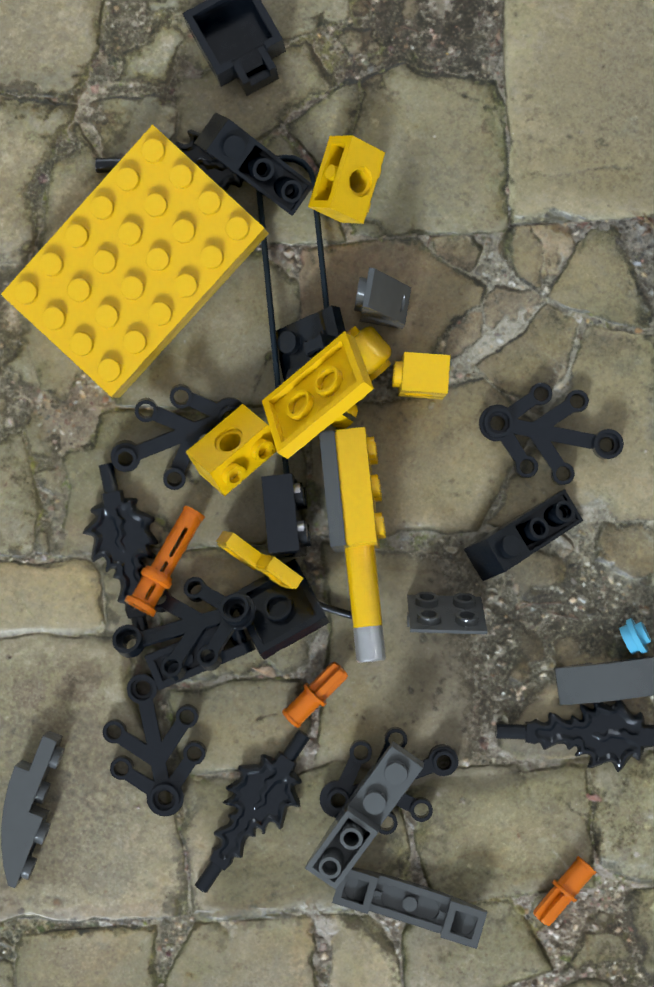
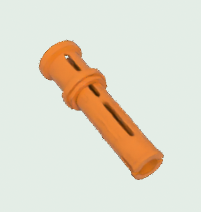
[124,506,205,617]

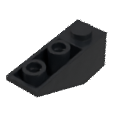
[194,112,314,216]
[464,489,583,581]

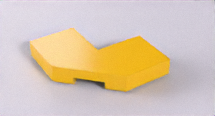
[216,531,303,589]

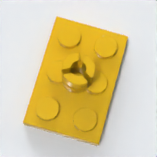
[262,331,374,459]

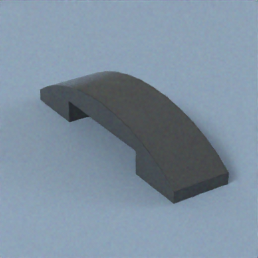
[554,656,654,705]
[332,867,487,949]

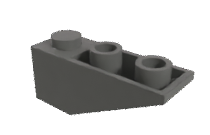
[354,267,411,329]

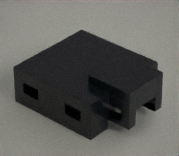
[182,0,286,96]

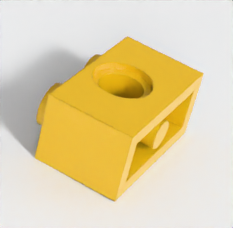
[308,135,385,224]
[392,352,451,400]
[186,404,277,496]

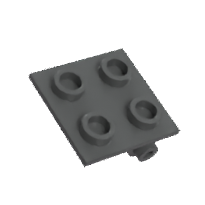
[407,592,487,634]

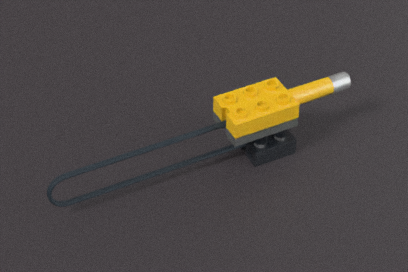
[256,155,386,663]

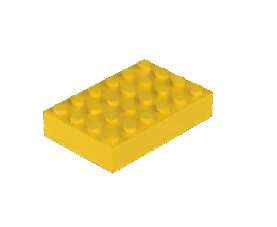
[1,124,269,398]

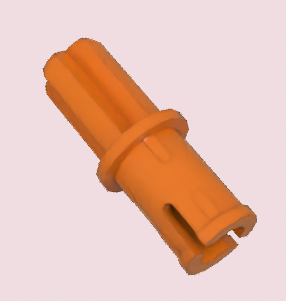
[282,662,348,728]
[533,856,597,926]

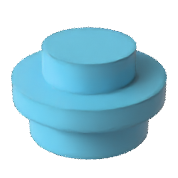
[619,618,651,655]

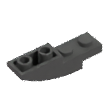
[1,731,65,888]
[305,741,424,890]

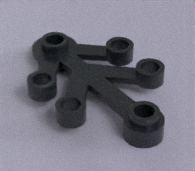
[479,383,624,485]
[111,384,243,490]
[112,577,256,681]
[103,673,206,817]
[320,727,458,835]

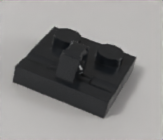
[276,305,346,381]
[233,559,330,660]

